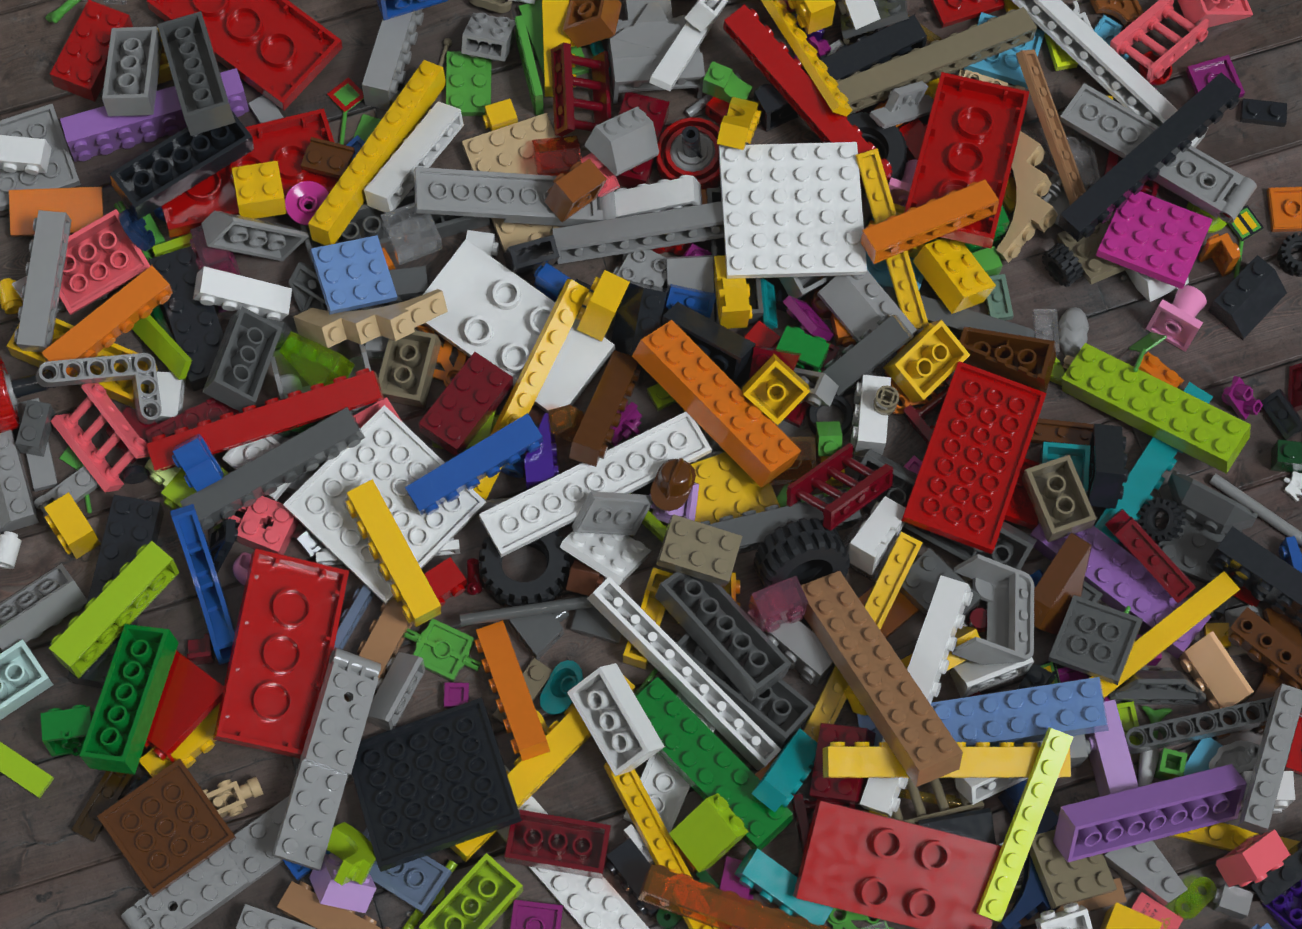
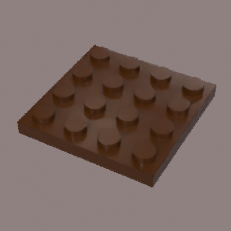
[97,758,236,897]

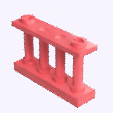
[1110,0,1209,83]
[50,383,150,492]

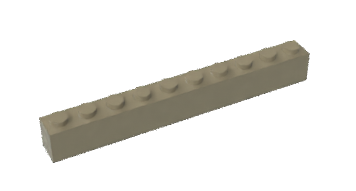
[836,7,1037,114]

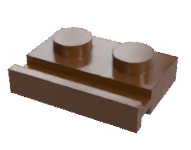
[301,137,355,179]

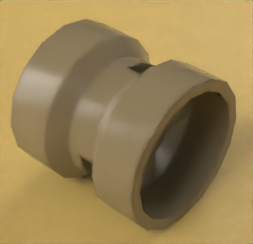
[873,385,899,415]

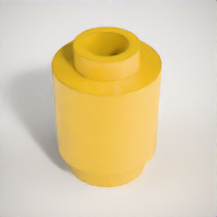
[0,278,23,314]

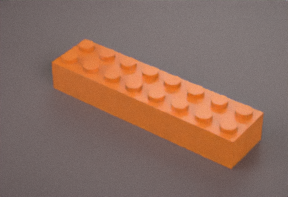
[632,320,801,488]

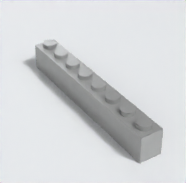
[553,201,724,264]

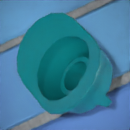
[540,660,584,715]

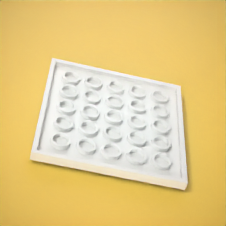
[719,142,867,279]
[283,405,486,604]

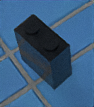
[503,235,560,275]

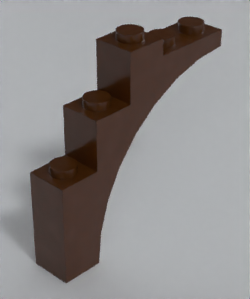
[1205,607,1302,740]

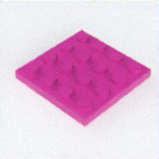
[1096,191,1213,290]

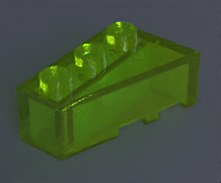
[280,331,355,387]

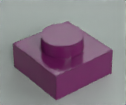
[444,682,469,708]

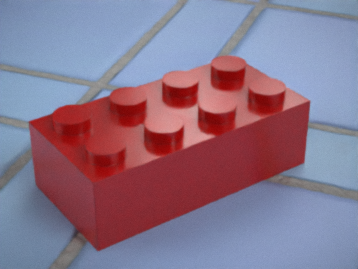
[50,0,133,102]

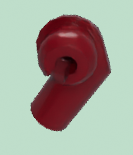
[466,558,483,595]

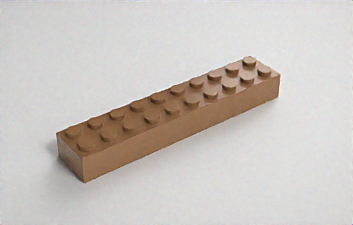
[796,571,963,787]

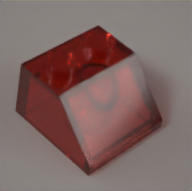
[532,135,582,176]

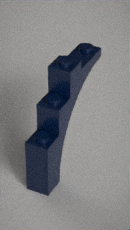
[995,780,1060,929]

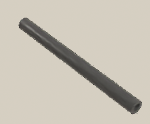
[459,596,595,626]

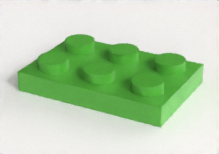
[446,51,492,116]

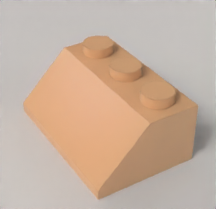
[1179,631,1254,710]

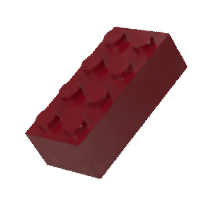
[616,92,670,188]
[419,352,513,457]
[504,810,611,879]

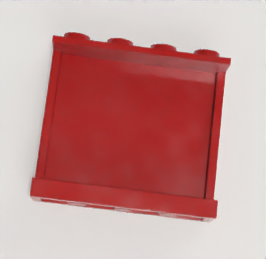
[144,650,224,763]

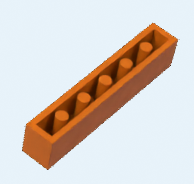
[861,180,999,264]
[41,265,173,377]
[474,620,550,761]

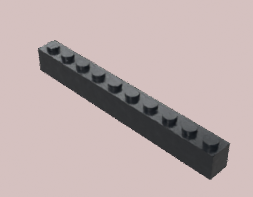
[1058,72,1241,242]

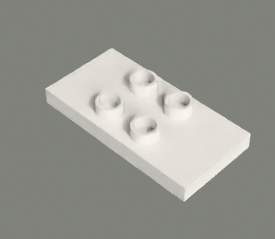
[423,239,615,422]

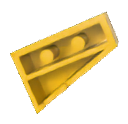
[713,255,752,329]

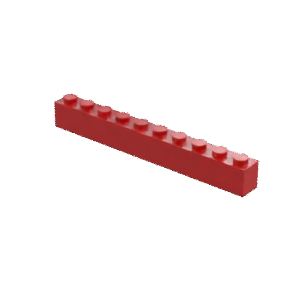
[723,4,893,191]
[146,368,384,472]

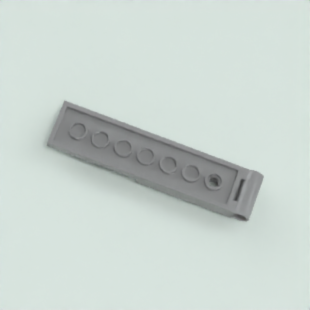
[1060,83,1257,223]
[414,167,616,226]
[272,647,381,871]
[121,796,289,929]

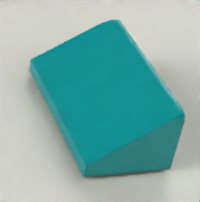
[761,279,778,329]

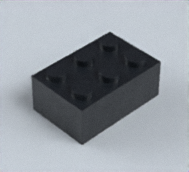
[1087,423,1128,509]

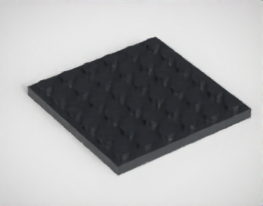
[352,697,522,872]

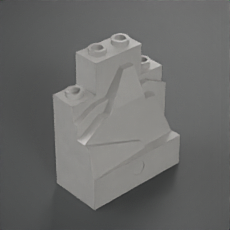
[606,0,705,104]

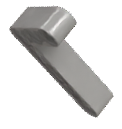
[36,353,162,424]

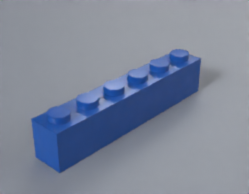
[405,413,543,515]

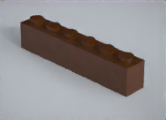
[569,350,642,467]

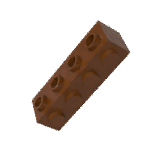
[1225,607,1302,690]

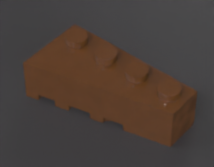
[960,327,1056,393]

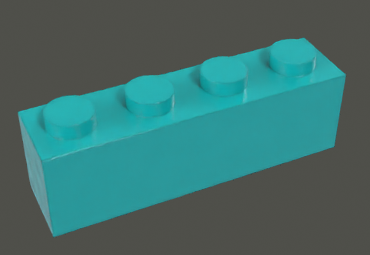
[751,728,818,812]
[734,848,833,929]

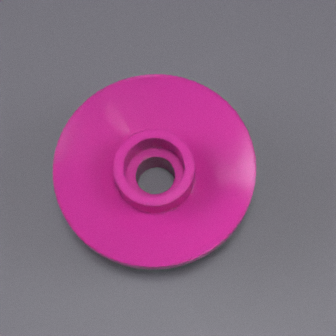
[285,181,329,226]

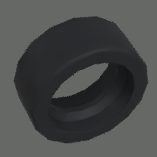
[808,394,853,436]

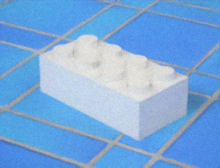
[567,663,665,776]

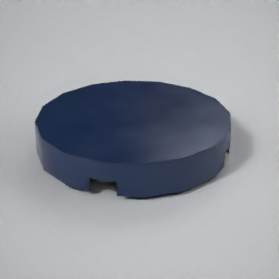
[119,209,155,251]

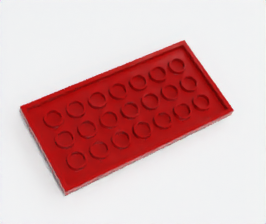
[901,361,1047,554]

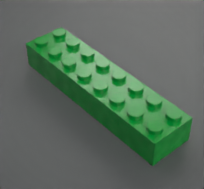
[636,677,793,851]

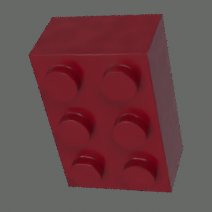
[809,723,876,805]

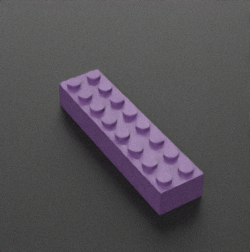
[60,68,249,162]
[1030,523,1211,659]
[1053,764,1247,863]

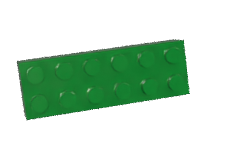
[79,624,179,774]

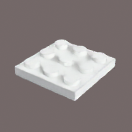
[560,530,651,586]

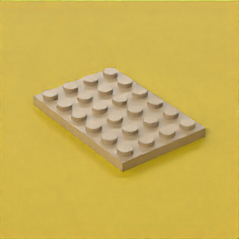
[462,113,570,253]

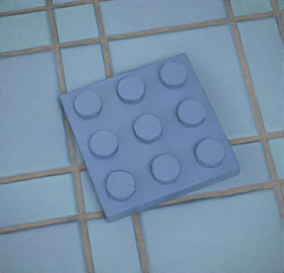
[310,235,397,315]

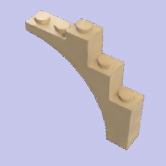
[996,131,1058,263]
[293,289,448,348]

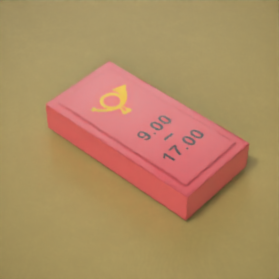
[1131,892,1184,929]

